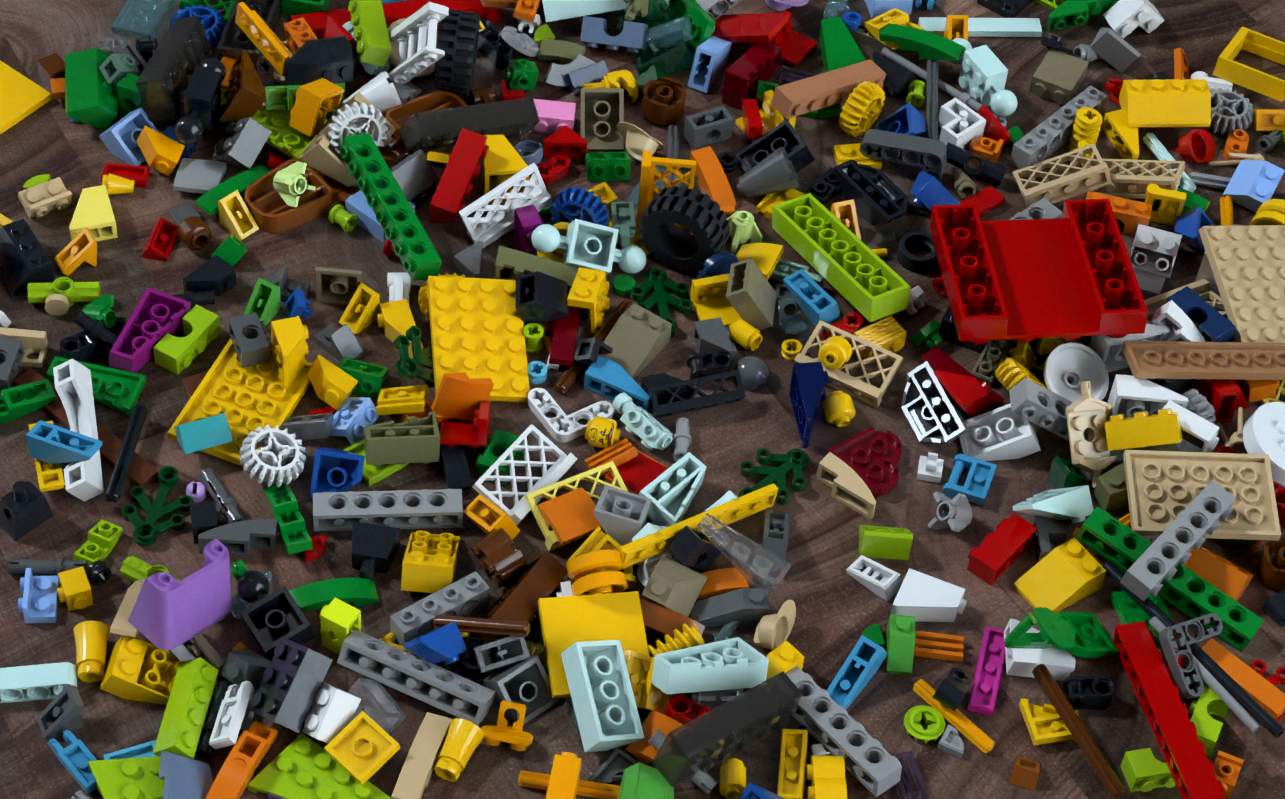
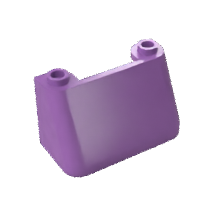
[128,539,232,651]

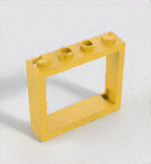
[1212,27,1285,102]

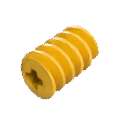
[1069,107,1103,150]
[648,620,705,657]

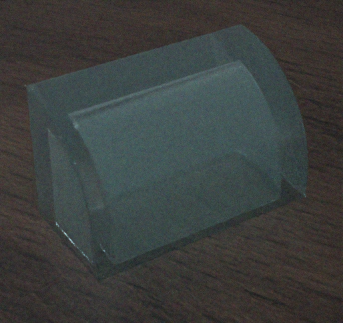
[645,16,692,52]

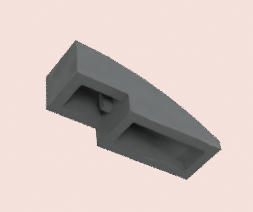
[198,519,278,557]

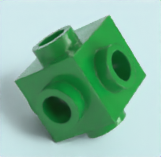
[504,59,539,91]

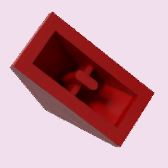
[543,125,587,159]

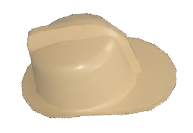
[617,122,663,162]
[753,599,796,651]

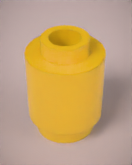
[728,319,763,351]
[719,758,746,799]

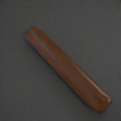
[433,615,530,637]

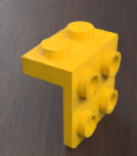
[567,267,610,334]
[690,273,742,327]

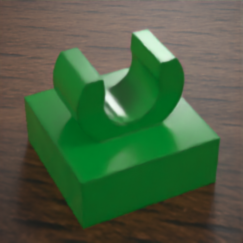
[911,319,942,350]

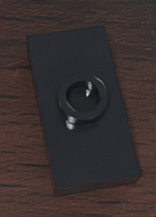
[1041,35,1067,51]

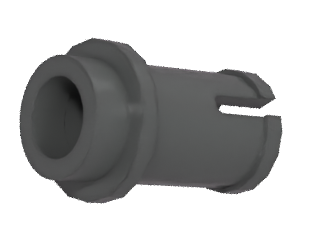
[1258,130,1284,152]

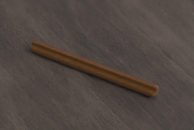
[554,300,632,394]
[1032,664,1125,799]

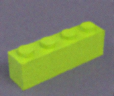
[348,0,392,67]
[153,657,219,759]

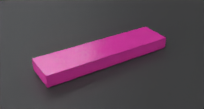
[967,626,1006,716]

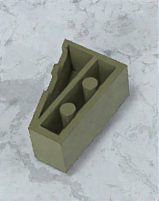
[364,411,440,466]

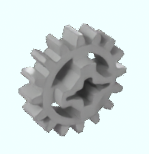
[1182,388,1216,425]

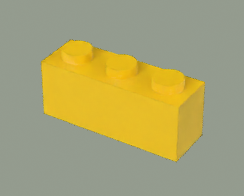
[1105,408,1182,451]

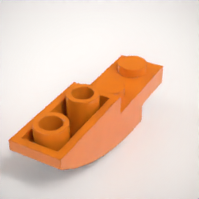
[205,720,278,799]

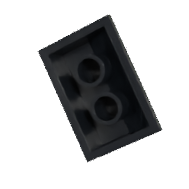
[0,219,54,297]

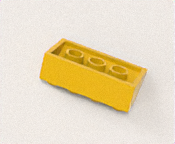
[1119,79,1211,127]

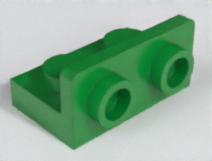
[585,152,631,181]
[337,357,390,399]

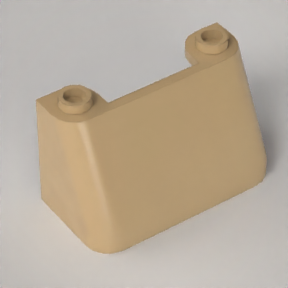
[298,92,396,187]

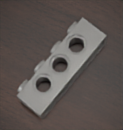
[1009,378,1089,441]
[390,571,490,646]

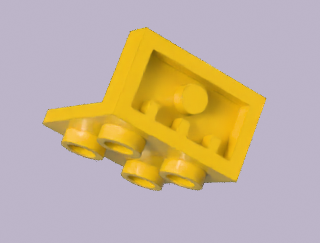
[735,90,796,142]

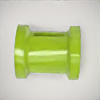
[906,80,926,108]
[328,204,358,232]
[523,323,544,354]

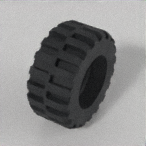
[434,9,480,94]
[639,186,729,272]

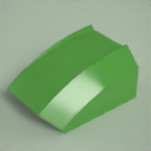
[617,762,674,799]

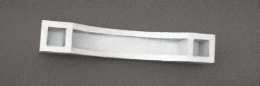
[53,358,104,502]

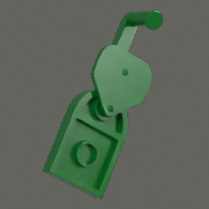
[1004,607,1119,658]

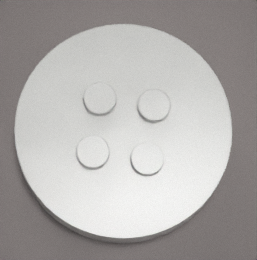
[1243,402,1285,486]

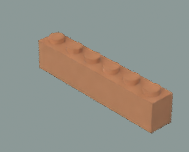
[771,59,886,119]

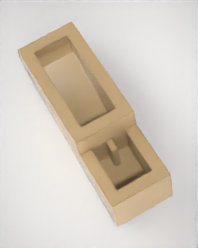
[816,452,876,520]

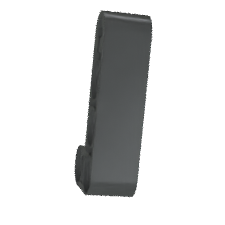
[859,129,947,182]

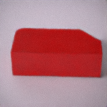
[742,99,763,140]

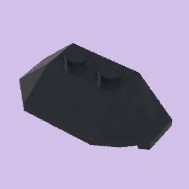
[285,36,358,85]
[834,159,908,225]

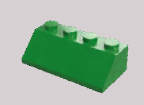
[65,48,118,131]

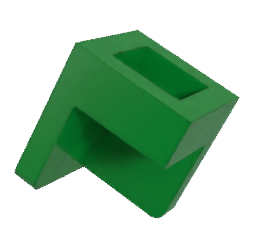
[211,232,248,266]

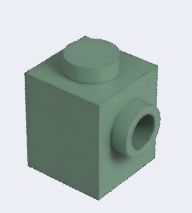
[99,54,140,85]

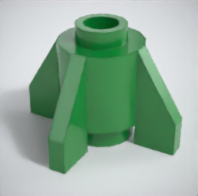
[82,294,126,332]

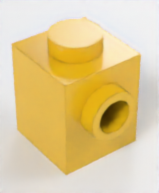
[57,566,94,612]

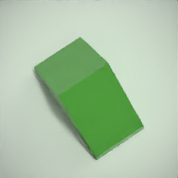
[243,278,281,326]

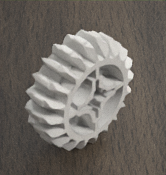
[328,102,388,153]
[240,424,306,488]

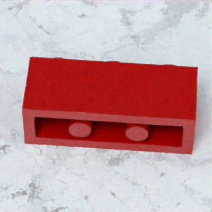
[967,513,1038,586]

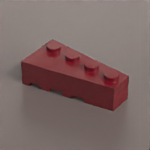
[720,42,783,111]

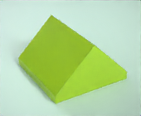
[859,525,913,560]

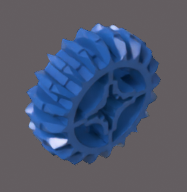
[169,4,226,52]
[550,186,610,226]

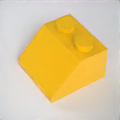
[271,316,309,387]

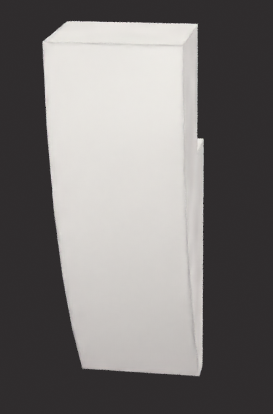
[1151,300,1206,342]

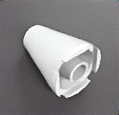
[342,71,402,115]

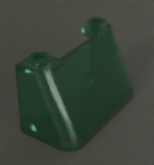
[616,0,694,75]

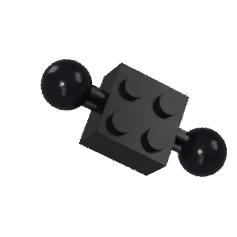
[175,58,226,144]
[236,571,315,661]

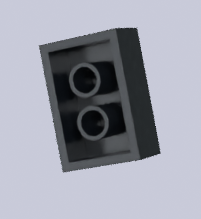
[248,637,333,733]

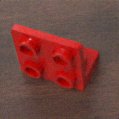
[769,10,817,67]
[439,401,491,448]

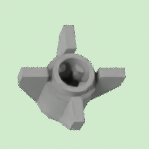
[927,491,973,532]

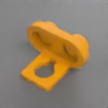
[481,700,533,751]

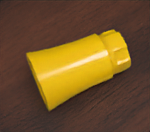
[73,621,110,683]
[434,718,484,782]

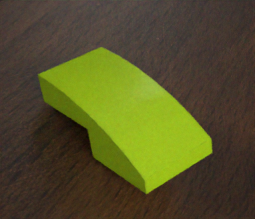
[73,519,123,566]

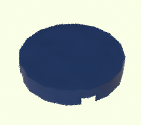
[697,251,739,279]

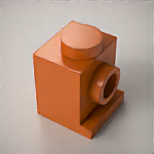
[968,135,1004,164]
[1213,751,1244,798]

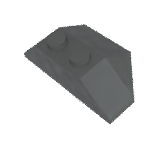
[901,361,967,444]

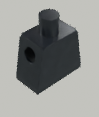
[0,481,53,541]
[352,522,400,580]

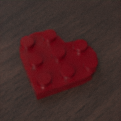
[826,428,902,498]

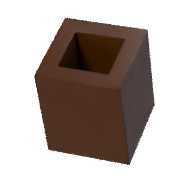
[37,53,65,91]

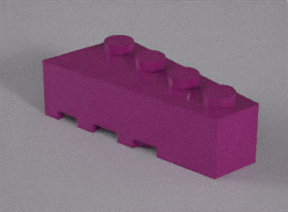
[109,287,191,373]

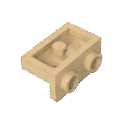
[18,177,72,219]

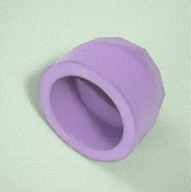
[186,481,206,503]

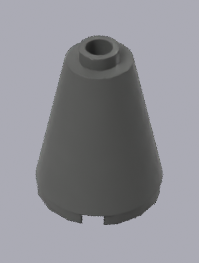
[737,147,800,198]

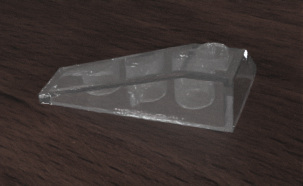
[698,513,792,597]

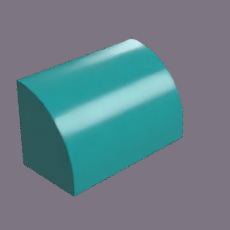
[174,413,233,454]

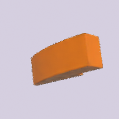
[690,146,737,208]

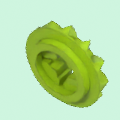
[903,705,945,743]

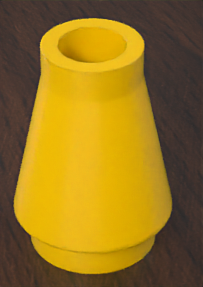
[102,173,135,195]

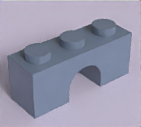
[580,16,648,53]

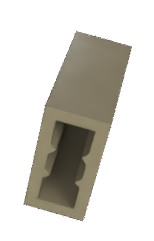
[1029,48,1089,105]
[726,258,777,330]

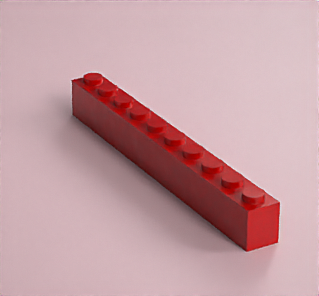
[291,0,501,39]
[1113,621,1226,799]

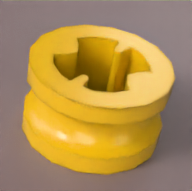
[781,339,802,361]

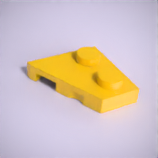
[1019,698,1079,746]

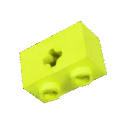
[319,597,362,654]

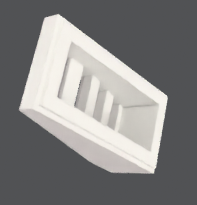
[846,555,902,601]

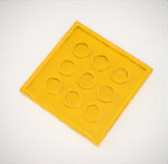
[0,60,52,135]
[538,591,649,698]

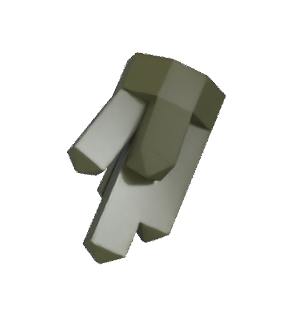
[623,0,649,22]

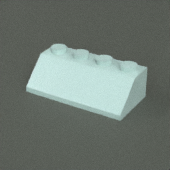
[561,640,644,752]

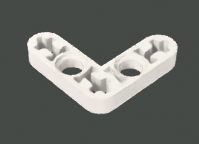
[528,388,614,443]

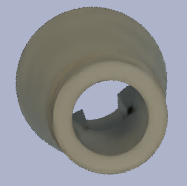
[952,170,976,199]

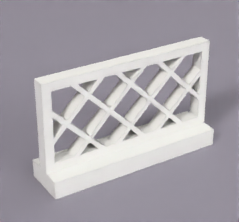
[459,162,553,249]
[472,424,577,526]

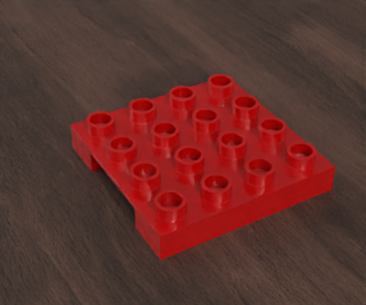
[930,199,1148,344]

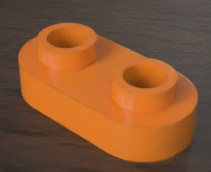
[1223,129,1249,161]

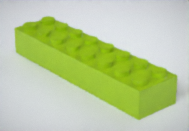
[772,193,910,322]

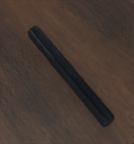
[105,404,147,503]

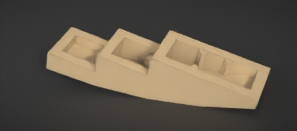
[391,712,452,799]

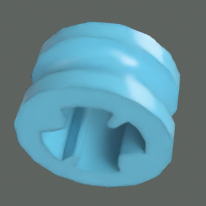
[528,361,547,384]

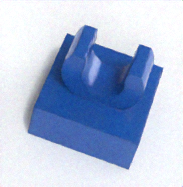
[284,289,313,318]

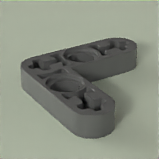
[1159,613,1223,699]

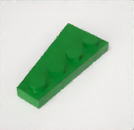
[669,0,716,57]
[46,356,147,416]

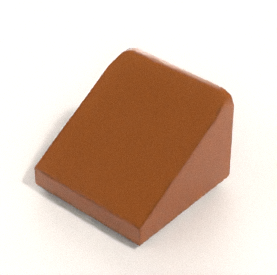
[1010,756,1042,791]

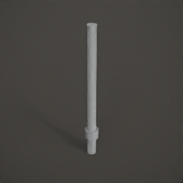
[881,47,982,111]
[1149,616,1260,733]

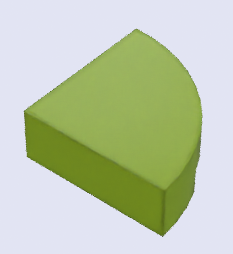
[534,24,555,46]
[22,174,51,190]

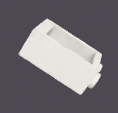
[1163,400,1220,453]

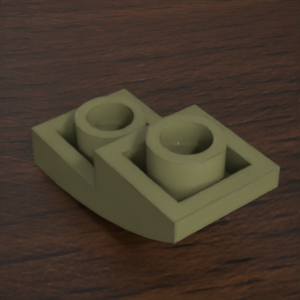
[537,40,586,65]

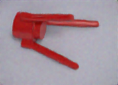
[1105,77,1124,108]

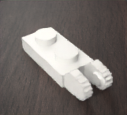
[209,681,254,749]

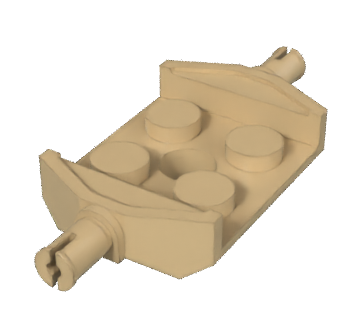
[1066,381,1117,488]

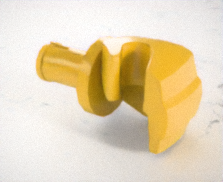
[583,70,639,103]

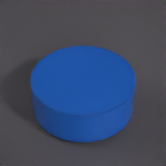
[842,11,862,31]

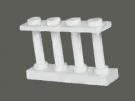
[388,2,449,84]

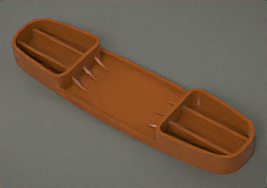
[244,91,470,233]

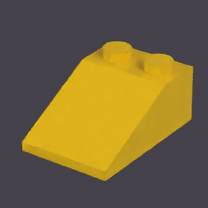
[1013,537,1106,613]

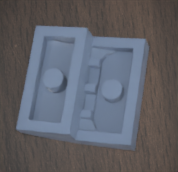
[159,751,213,799]

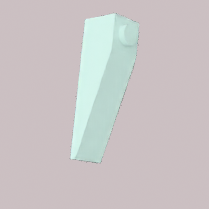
[1012,485,1094,523]

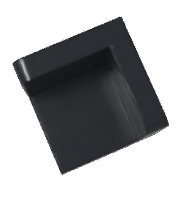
[573,337,613,370]

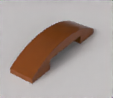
[640,598,706,646]

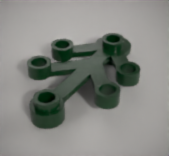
[630,268,693,338]
[393,326,435,388]
[738,448,809,505]
[122,466,193,546]

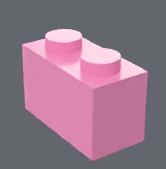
[530,99,576,134]

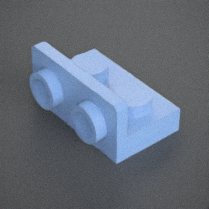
[329,397,379,446]
[18,568,60,624]

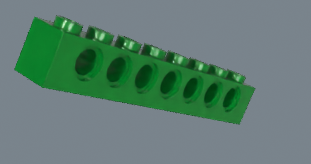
[340,133,442,281]
[1075,506,1264,652]

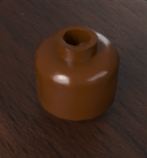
[177,216,211,250]

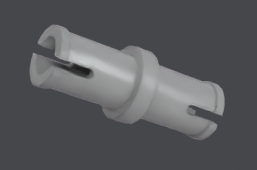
[673,418,692,461]

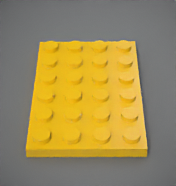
[427,276,530,402]
[167,338,313,467]

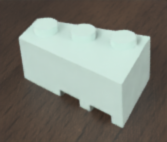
[639,452,707,527]

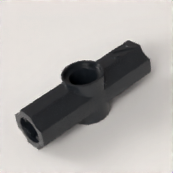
[947,142,1007,186]

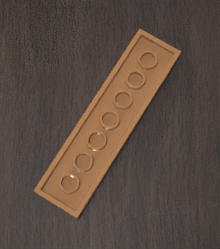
[1122,341,1285,380]

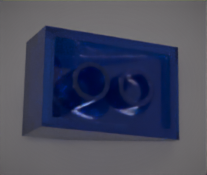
[789,362,828,448]

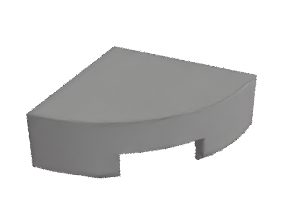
[937,724,964,758]

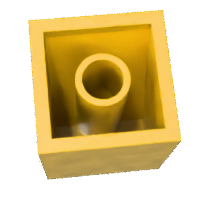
[481,135,529,204]

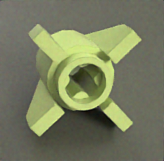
[273,161,316,207]
[726,211,763,252]

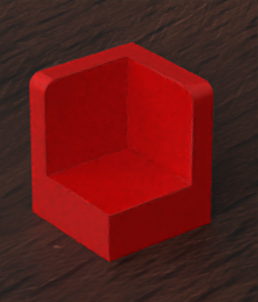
[500,80,525,112]

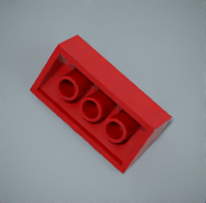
[429,128,490,223]

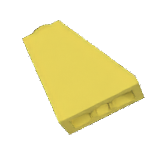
[69,185,118,242]

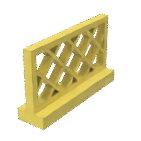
[525,461,628,551]

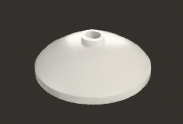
[1044,343,1109,403]

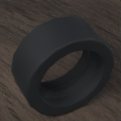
[897,231,938,273]

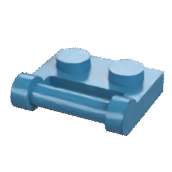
[942,454,997,505]

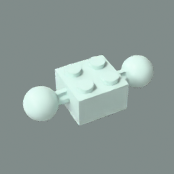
[950,38,1018,117]
[531,219,646,276]

